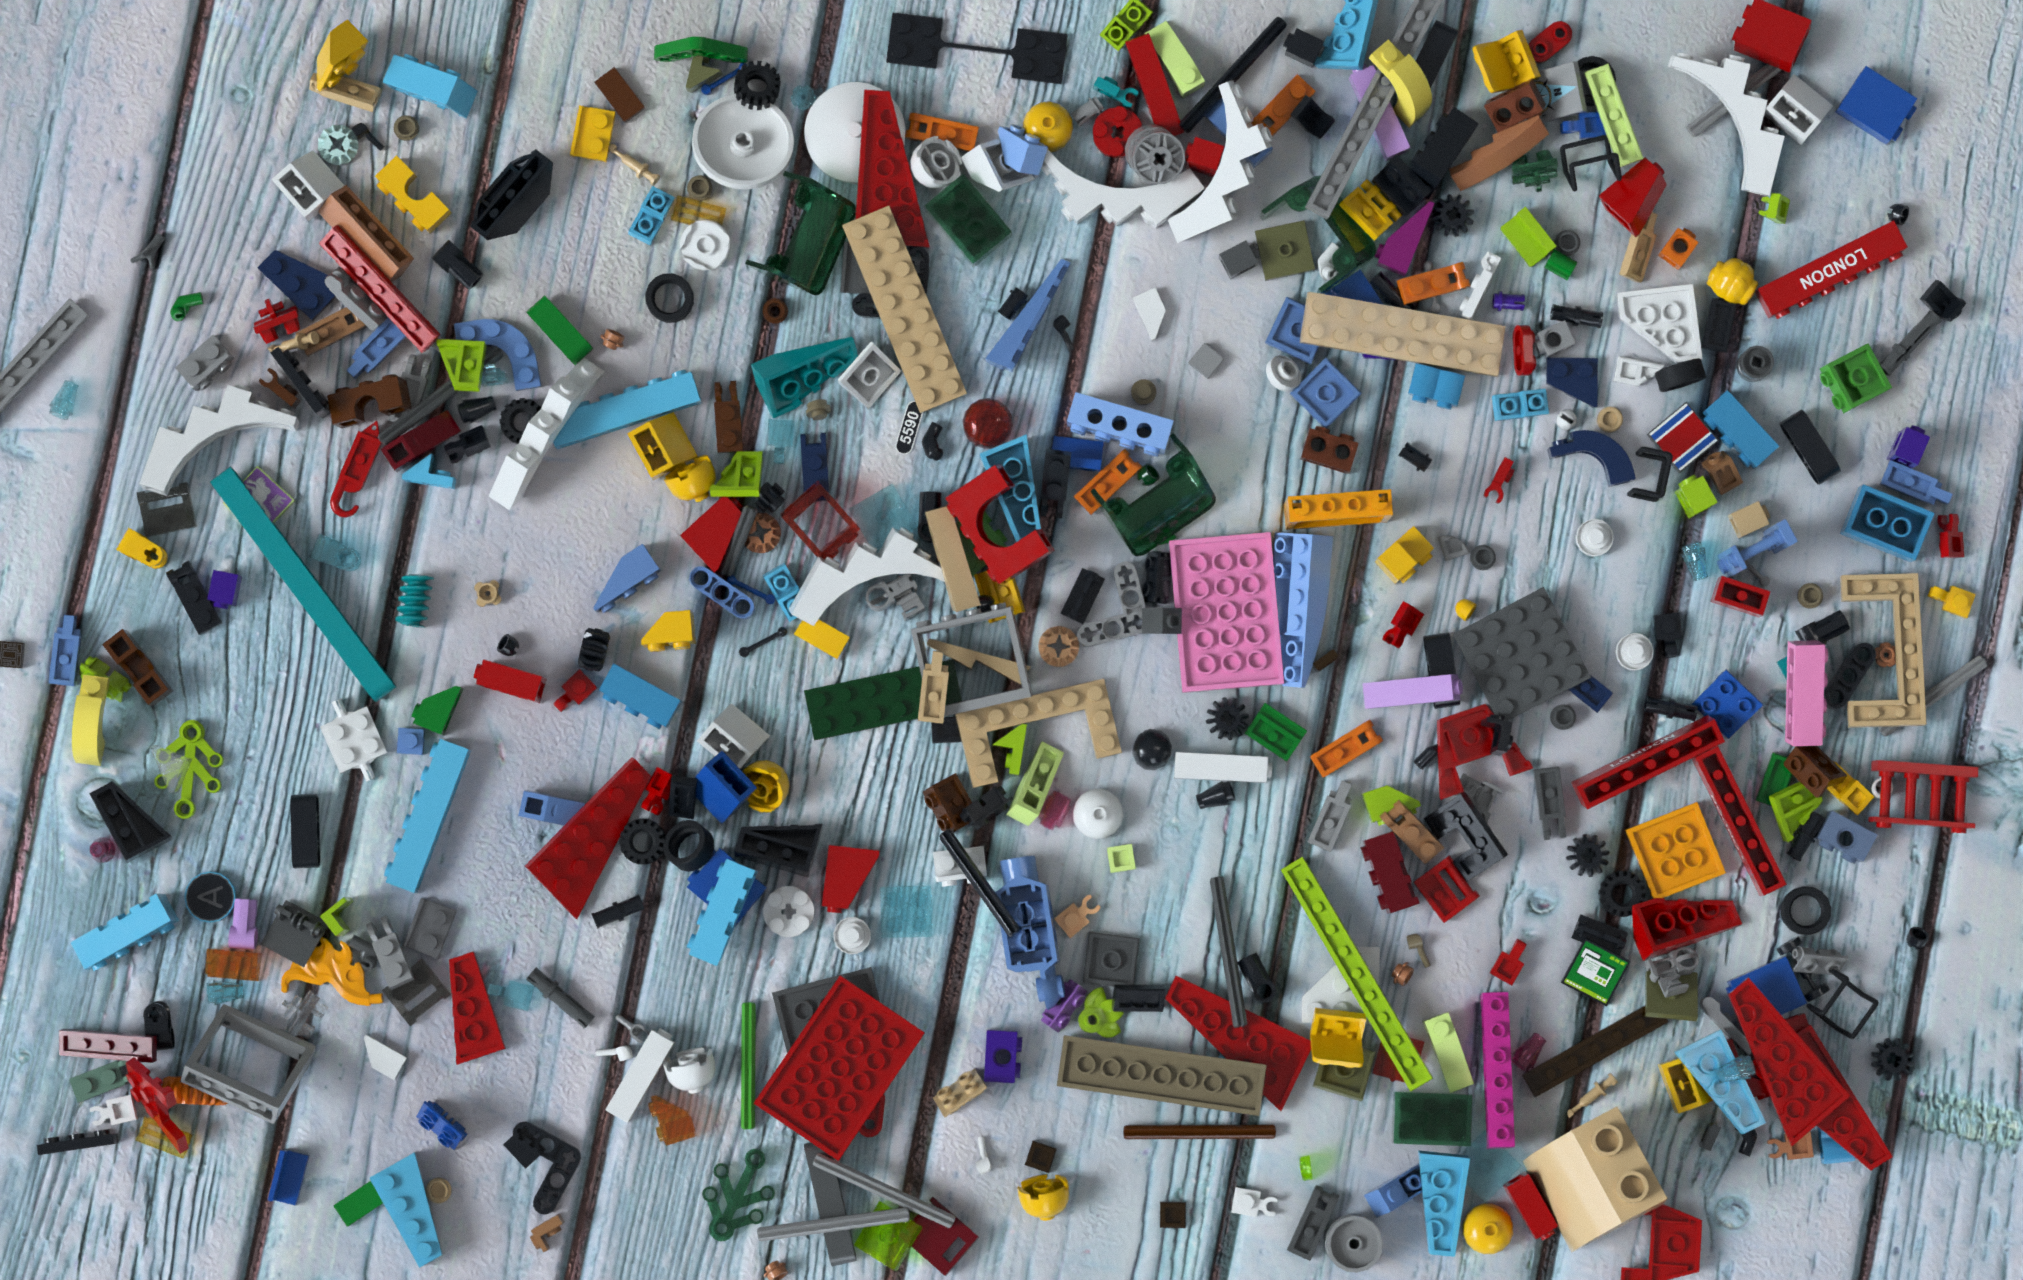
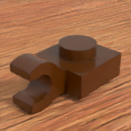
[259,368,301,409]

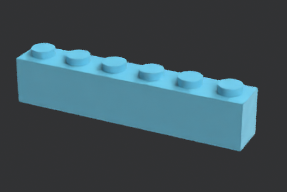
[553,370,702,450]
[384,739,471,893]

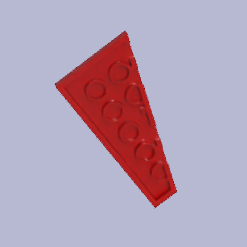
[525,757,651,919]
[1165,976,1311,1111]
[1728,978,1850,1146]

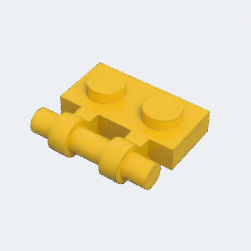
[1339,179,1402,241]

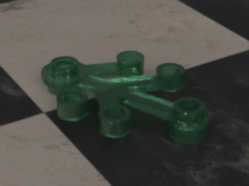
[702,1149,775,1241]

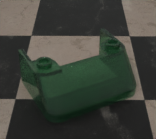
[745,171,856,295]
[1260,176,1376,294]
[1090,433,1216,556]

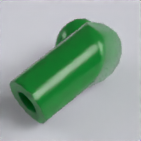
[170,292,204,322]

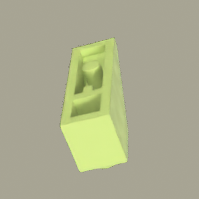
[1144,21,1205,99]
[1006,741,1064,826]
[1422,1012,1474,1093]

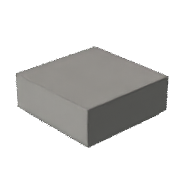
[1188,343,1224,379]

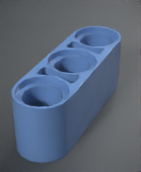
[689,566,755,620]

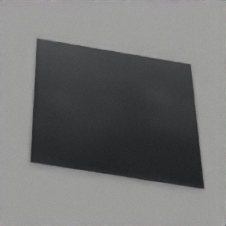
[503,1128,546,1169]

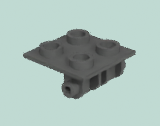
[261,900,328,968]

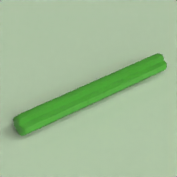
[741,1002,756,1129]

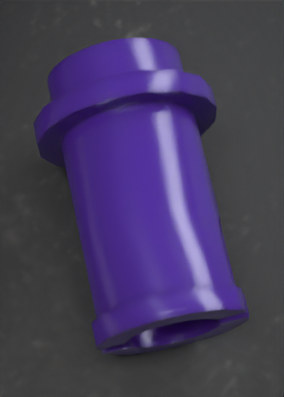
[1492,291,1525,311]

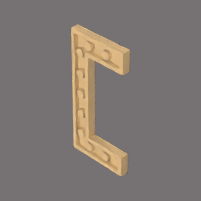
[1840,573,1927,728]
[955,679,1122,788]

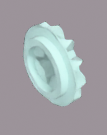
[318,125,358,165]

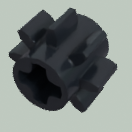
[755,482,785,513]

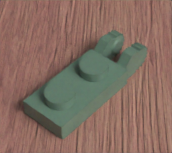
[69,1060,129,1103]

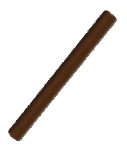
[1123,1125,1276,1139]

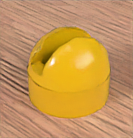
[1455,599,1477,621]

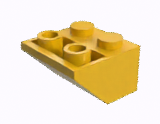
[317,19,368,92]
[627,412,698,481]
[641,610,696,652]
[1657,1057,1713,1114]

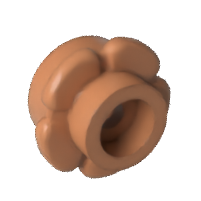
[600,329,625,350]
[1875,642,1896,667]
[1391,962,1414,986]
[764,1260,788,1280]

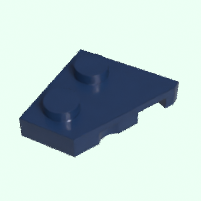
[1546,358,1598,408]

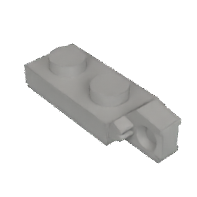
[1307,781,1352,852]

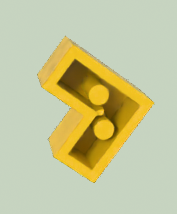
[1375,526,1434,584]

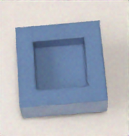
[397,728,425,755]

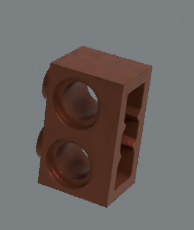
[1484,78,1546,132]
[1300,426,1359,474]

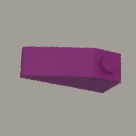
[1375,201,1434,277]

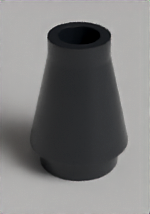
[457,396,497,424]
[1196,781,1236,809]

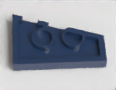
[257,250,336,321]

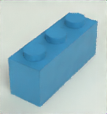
[1702,390,1779,469]
[599,663,682,730]

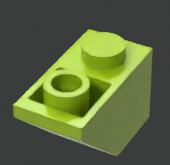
[1361,785,1421,826]

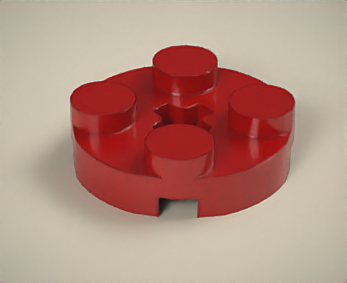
[1093,106,1142,158]

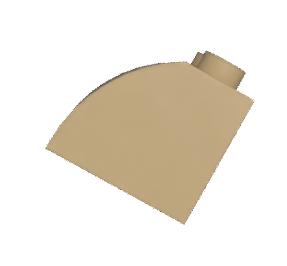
[1522,1107,1668,1253]

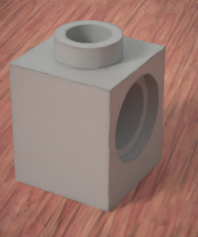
[1534,320,1576,358]

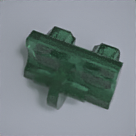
[1511,149,1558,193]

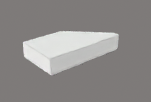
[1132,287,1166,341]
[1613,356,1665,387]
[364,1035,408,1080]

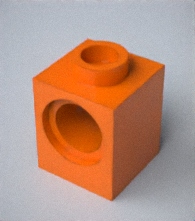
[1658,228,1699,270]

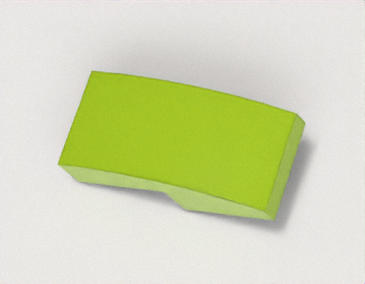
[1100,0,1153,51]

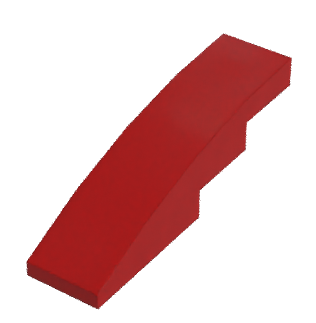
[1125,33,1184,136]

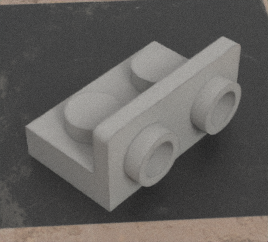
[175,334,234,391]

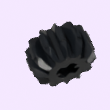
[1431,194,1474,237]
[578,628,610,672]
[1206,697,1249,741]
[1566,834,1610,877]
[1871,1038,1915,1081]

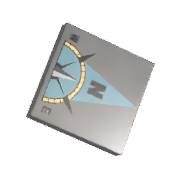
[1533,61,1587,123]

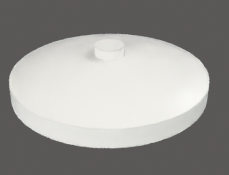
[804,82,906,184]
[692,94,794,190]

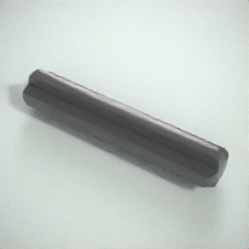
[719,505,757,577]

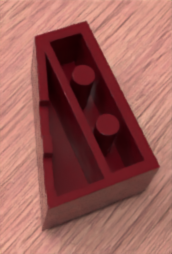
[1360,831,1420,914]

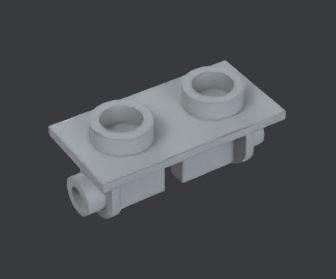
[1792,946,1848,975]

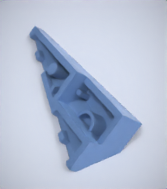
[985,259,1071,372]

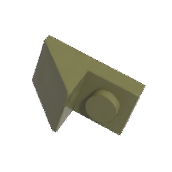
[686,56,722,93]

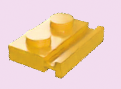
[570,105,616,162]
[974,571,1025,623]

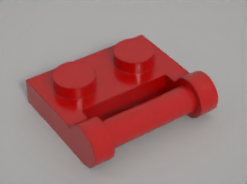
[1413,855,1480,923]

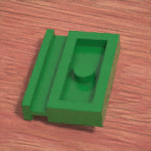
[1244,703,1307,762]

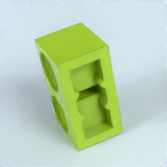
[1675,475,1718,519]

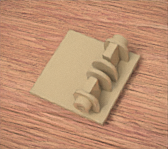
[933,1068,987,1118]

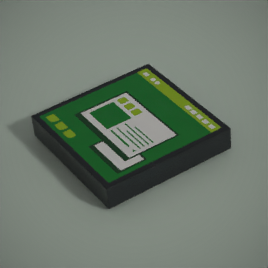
[1561,937,1631,1006]

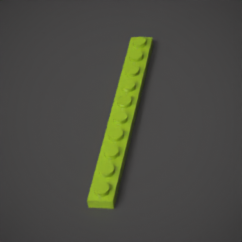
[1281,857,1434,1092]

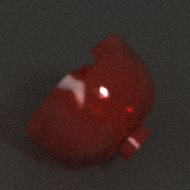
[962,398,1013,449]

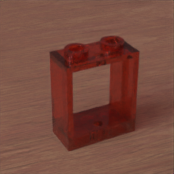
[780,480,860,559]

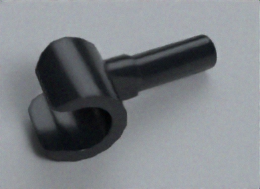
[352,123,385,151]
[1053,315,1074,351]

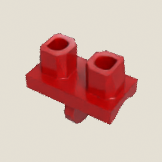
[253,298,300,344]

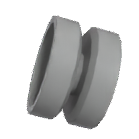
[1325,1214,1383,1273]

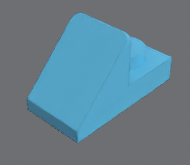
[402,453,456,489]

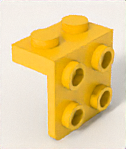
[1472,30,1541,93]
[1310,1008,1366,1068]

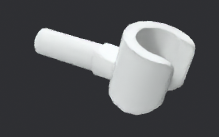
[596,1045,633,1061]
[975,1137,992,1175]

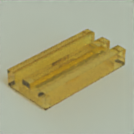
[671,195,727,225]
[135,1116,194,1159]

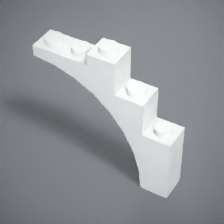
[1668,53,1785,196]
[1168,80,1273,243]
[1041,149,1205,228]
[489,358,605,510]
[139,384,300,496]
[789,527,945,626]

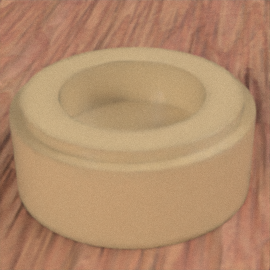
[1597,407,1623,433]

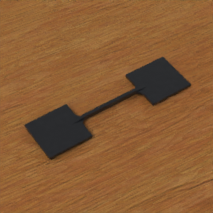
[886,13,1068,84]

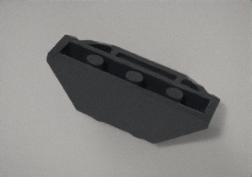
[470,149,553,240]

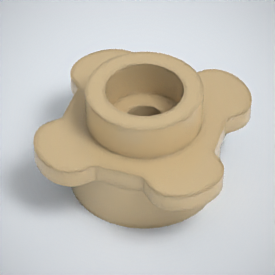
[474,580,501,607]

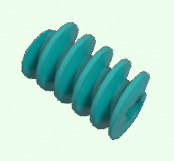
[395,574,434,628]

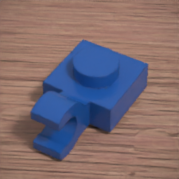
[1560,112,1606,140]

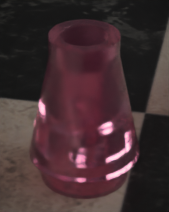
[90,837,115,863]
[1511,1033,1546,1072]

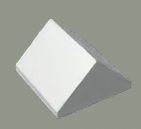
[838,342,901,409]

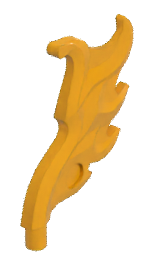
[281,937,384,1006]

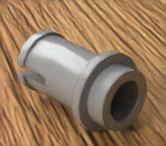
[1070,96,1104,126]

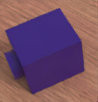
[207,570,242,610]

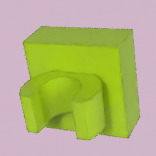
[1759,193,1790,224]

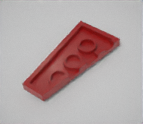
[449,951,506,1065]

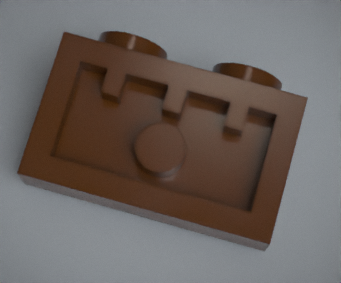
[1784,746,1847,798]
[923,773,972,833]

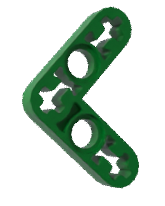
[654,37,748,63]

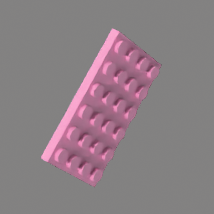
[1169,532,1284,693]

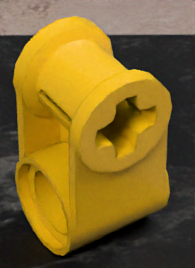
[116,527,168,569]

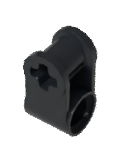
[143,1001,175,1051]

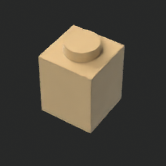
[1728,501,1770,539]

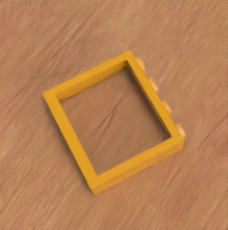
[1284,489,1393,530]

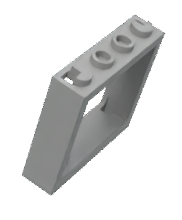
[911,603,1033,716]
[180,1004,316,1124]

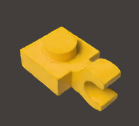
[1927,586,1976,619]

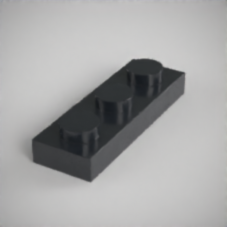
[37,1129,119,1155]

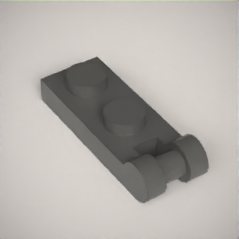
[1287,1185,1339,1261]

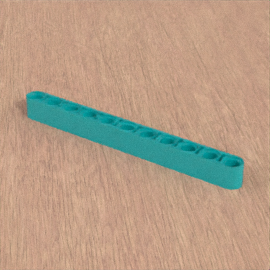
[210,466,396,702]

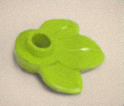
[1078,987,1124,1038]

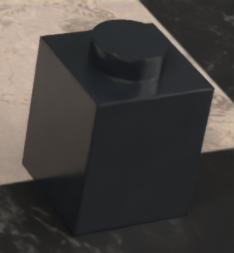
[1283,28,1324,68]

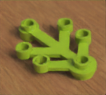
[154,720,224,819]

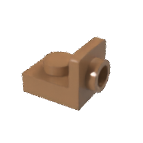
[1701,451,1743,495]
[530,1213,565,1252]

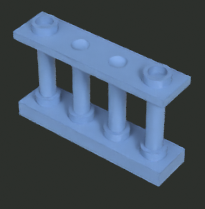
[1717,519,1798,578]

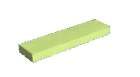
[1584,64,1643,168]

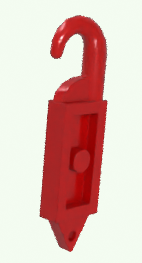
[330,421,382,518]

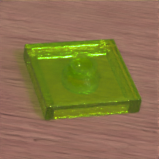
[854,1201,922,1271]

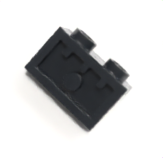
[1372,154,1432,216]

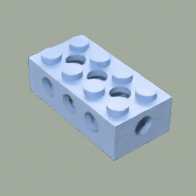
[1067,392,1174,457]

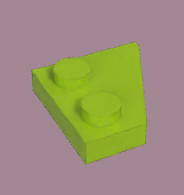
[436,339,486,392]
[1769,781,1823,842]

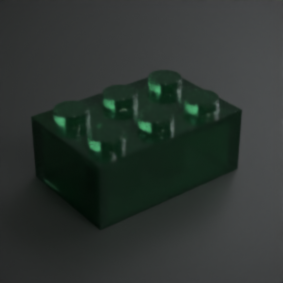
[924,174,1012,268]
[1392,1091,1473,1146]

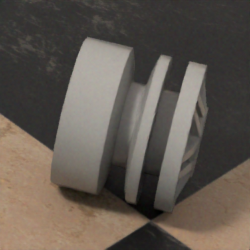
[1125,124,1185,185]

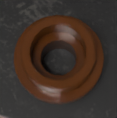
[763,298,788,324]

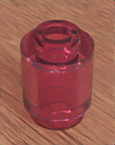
[1038,791,1072,831]

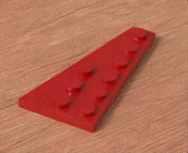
[855,89,930,247]
[1744,1024,1893,1170]

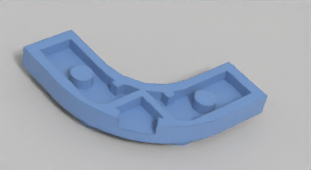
[454,319,541,391]

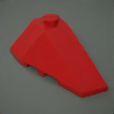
[1632,898,1742,961]

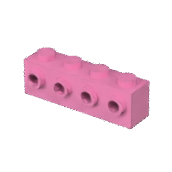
[1785,640,1828,746]

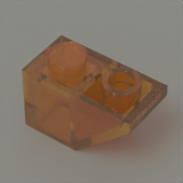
[648,1095,697,1146]

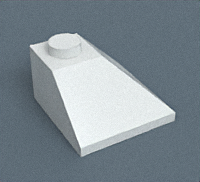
[961,138,1034,192]

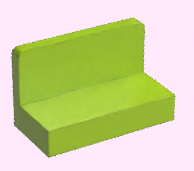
[1500,206,1557,267]
[320,897,354,936]

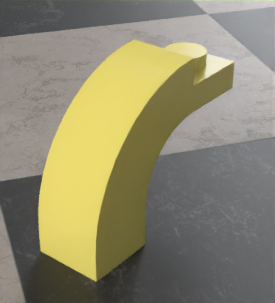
[1369,39,1432,128]
[72,674,110,766]

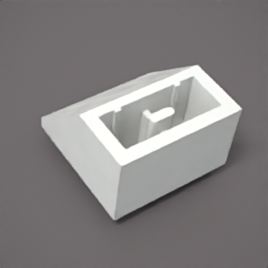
[1764,74,1833,145]
[271,150,345,221]
[697,703,770,770]

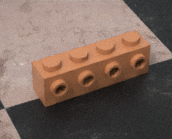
[318,185,414,282]

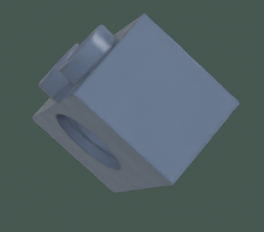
[1815,811,1878,864]

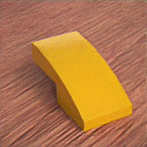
[794,619,850,659]
[1826,761,1874,816]

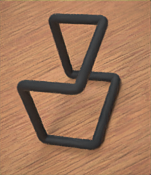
[1560,135,1622,192]
[1627,447,1673,502]
[1806,969,1879,1039]

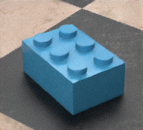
[1840,484,1934,563]

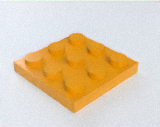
[1625,802,1726,899]

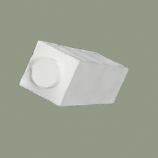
[1174,752,1272,783]
[605,1028,675,1123]

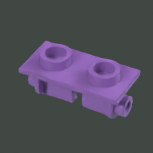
[1041,979,1088,1033]

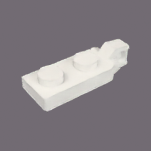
[1459,252,1501,320]

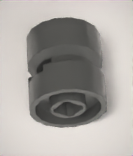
[1736,346,1774,382]

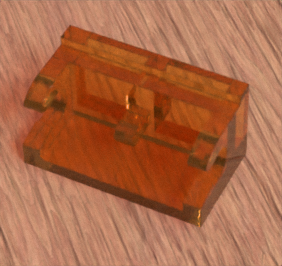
[205,949,262,981]

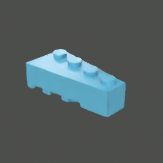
[979,434,1041,542]
[70,893,179,971]

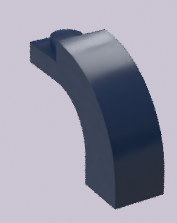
[1547,430,1636,487]

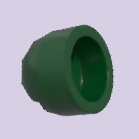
[1137,463,1160,486]

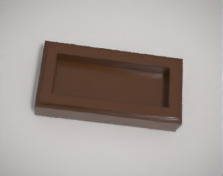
[594,67,645,123]

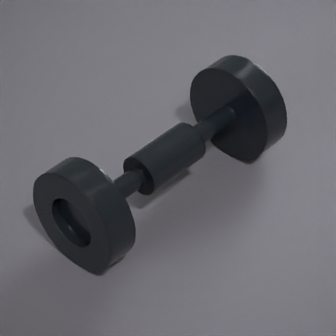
[1777,936,1830,1002]

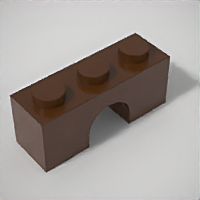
[327,374,412,429]
[102,629,173,706]

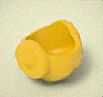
[1706,258,1759,305]

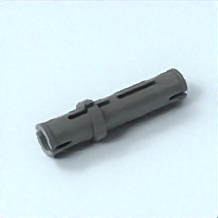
[1879,310,1942,376]
[526,967,595,1029]

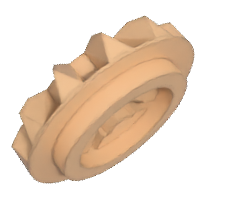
[1038,626,1079,667]

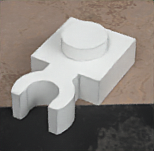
[89,1094,138,1126]
[1231,1187,1278,1217]

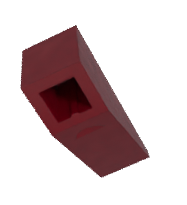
[381,410,461,473]

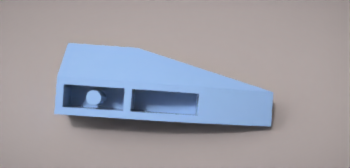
[1273,532,1333,688]

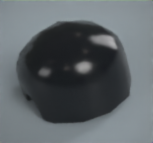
[1132,729,1172,770]

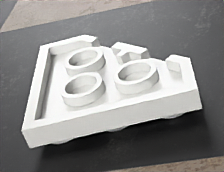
[1616,284,1703,363]
[1301,947,1380,1024]

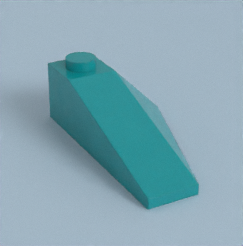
[751,337,858,419]

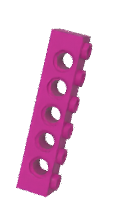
[1480,992,1515,1149]

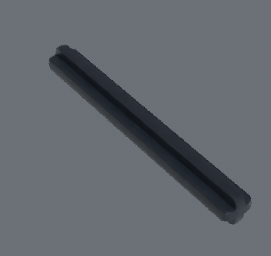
[939,829,1020,937]

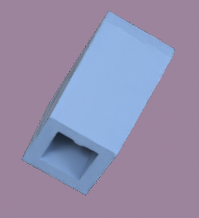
[998,124,1048,175]

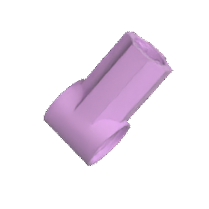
[228,899,258,950]

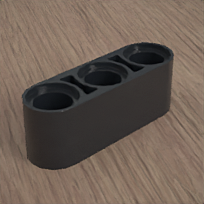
[1416,20,1459,88]
[1779,409,1841,485]
[1423,632,1460,709]
[1824,643,1876,709]
[290,794,320,869]

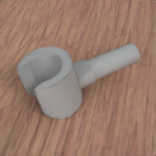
[615,1014,649,1043]

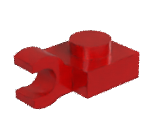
[1483,457,1515,504]
[1937,514,1964,558]
[1382,601,1424,649]
[553,669,597,712]
[641,767,672,816]
[1489,939,1527,986]

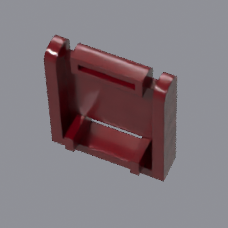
[899,1197,979,1276]

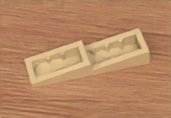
[925,506,981,612]
[927,638,1031,685]

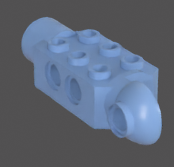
[995,856,1065,1010]

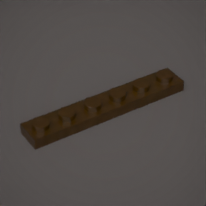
[1522,1005,1668,1097]

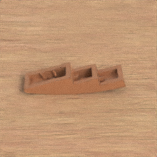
[1449,115,1549,191]

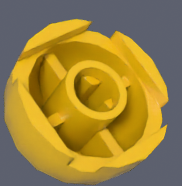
[1023,101,1073,152]
[664,455,716,502]
[743,760,789,812]
[1017,1174,1069,1221]
[1462,1203,1513,1254]

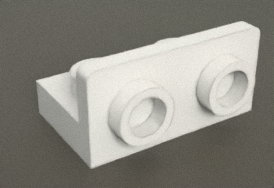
[933,846,987,887]

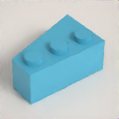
[383,54,478,119]

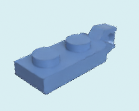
[347,318,406,379]
[1880,460,1953,505]
[49,615,82,687]

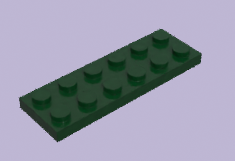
[804,659,962,741]

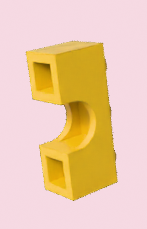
[375,155,452,234]

